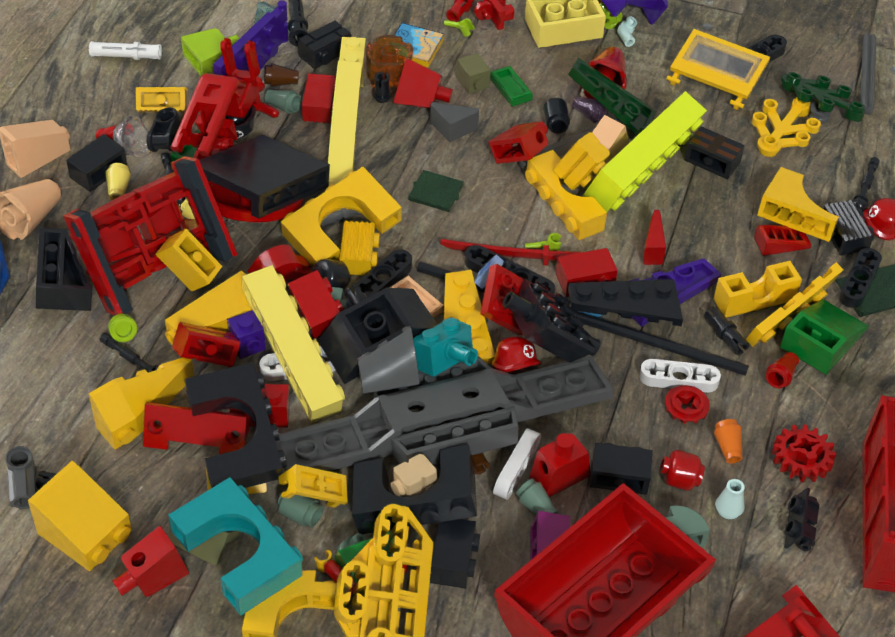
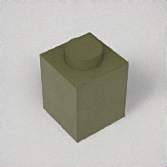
[456,53,491,94]

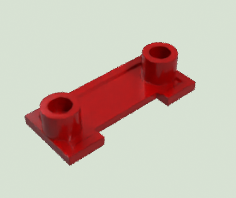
[143,402,250,455]

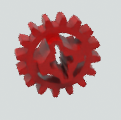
[772,424,836,482]

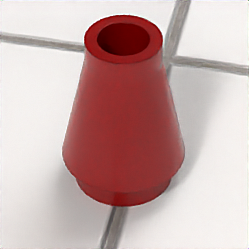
[766,352,799,389]

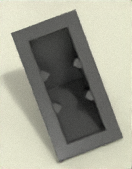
[430,102,479,142]

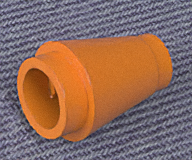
[714,419,743,464]

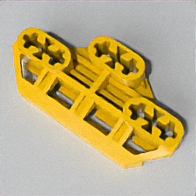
[334,504,433,637]

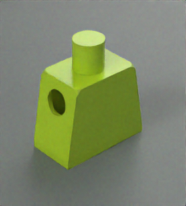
[181,28,239,76]

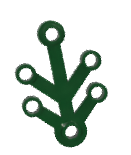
[781,72,866,122]

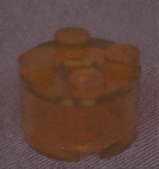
[366,35,413,87]

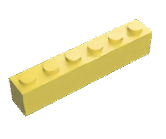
[242,265,345,424]

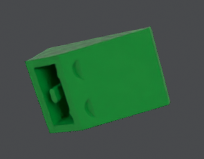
[780,299,869,375]

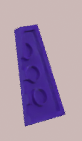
[629,258,722,327]

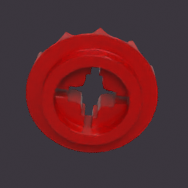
[664,385,710,424]

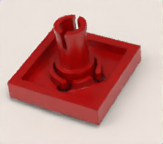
[480,264,524,336]

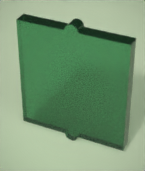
[408,170,464,212]

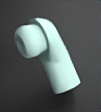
[617,16,637,47]

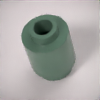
[277,490,323,528]

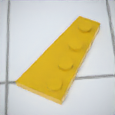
[444,270,495,364]

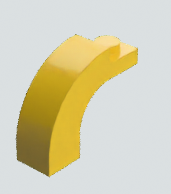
[242,570,345,637]

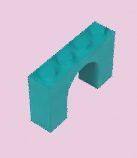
[168,477,303,616]

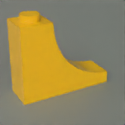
[757,167,839,242]

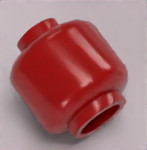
[659,450,705,491]

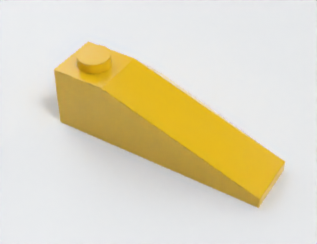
[88,358,194,450]

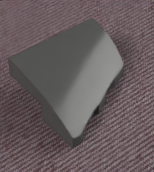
[357,326,420,394]

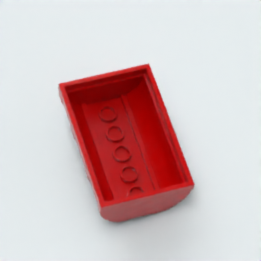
[494,483,716,637]

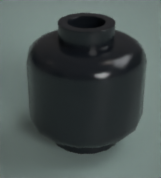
[311,259,350,291]

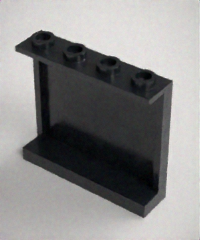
[199,135,330,219]

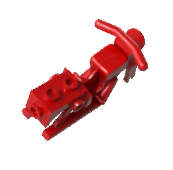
[170,38,279,160]

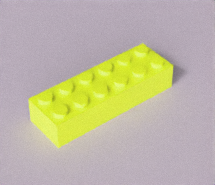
[582,91,707,213]

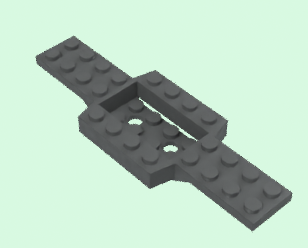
[275,356,614,473]

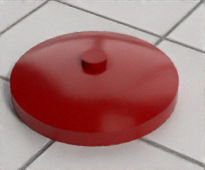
[208,181,304,222]

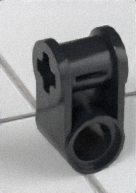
[146,107,181,152]

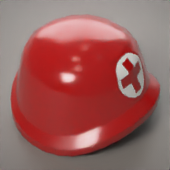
[863,198,895,240]
[492,337,540,372]

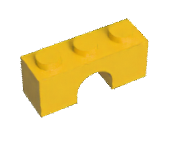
[713,261,802,318]

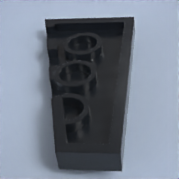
[568,279,683,327]

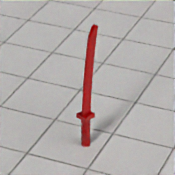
[440,239,581,265]

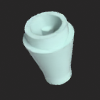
[715,479,745,519]

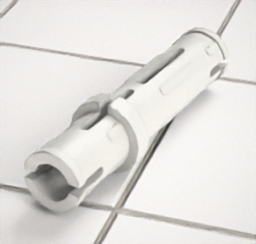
[89,41,162,60]

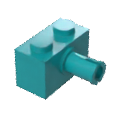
[413,317,478,377]

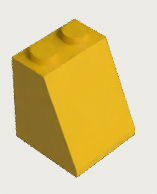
[28,461,132,572]

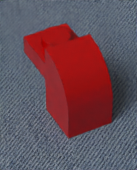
[247,245,311,283]

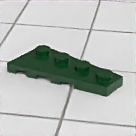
[568,58,657,135]

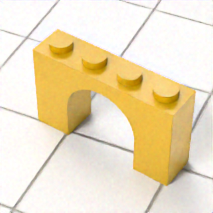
[281,167,402,268]

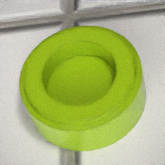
[108,313,137,342]

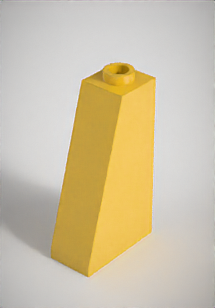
[165,270,252,345]

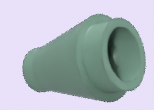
[265,89,302,114]
[516,478,558,514]

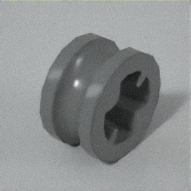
[808,101,831,124]

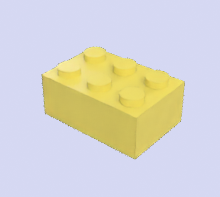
[525,0,606,48]

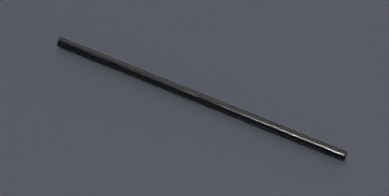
[417,262,749,376]

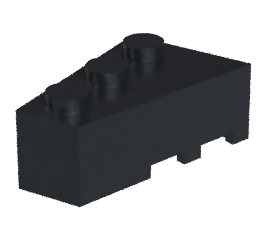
[36,228,92,311]

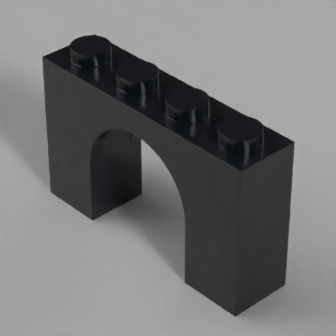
[185,363,287,488]
[352,444,477,534]

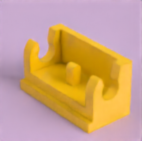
[279,464,348,508]

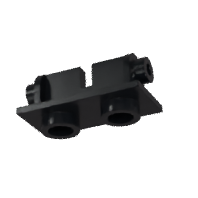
[784,487,820,551]

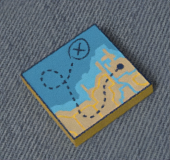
[385,23,444,68]

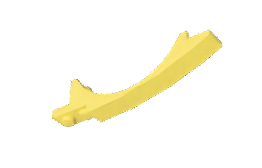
[326,37,366,189]

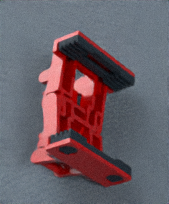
[63,156,238,316]

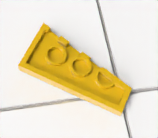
[746,262,844,347]

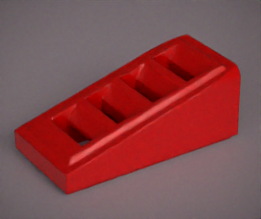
[643,210,666,265]
[754,225,811,256]

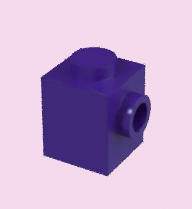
[227,310,266,359]

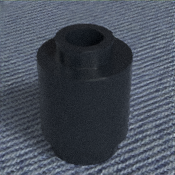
[543,98,570,134]

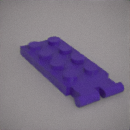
[213,0,289,76]

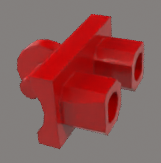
[474,0,515,30]

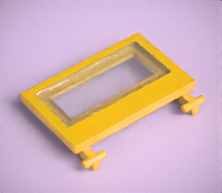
[666,29,770,110]

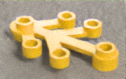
[751,97,821,157]

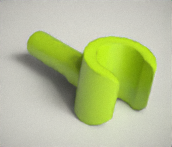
[444,18,475,37]
[525,233,562,251]

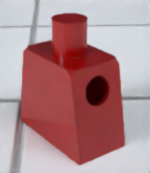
[393,58,453,109]
[488,121,549,164]
[529,433,590,497]
[112,526,189,597]

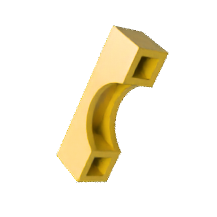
[525,150,607,240]

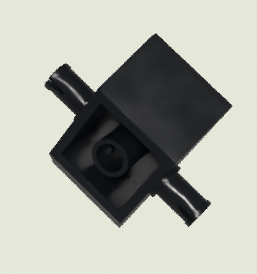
[502,279,601,363]
[318,284,438,384]

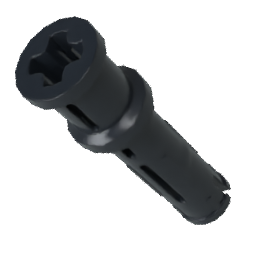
[288,0,309,47]

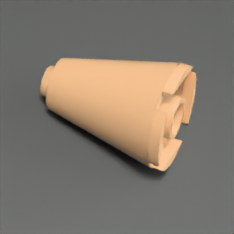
[0,179,61,240]

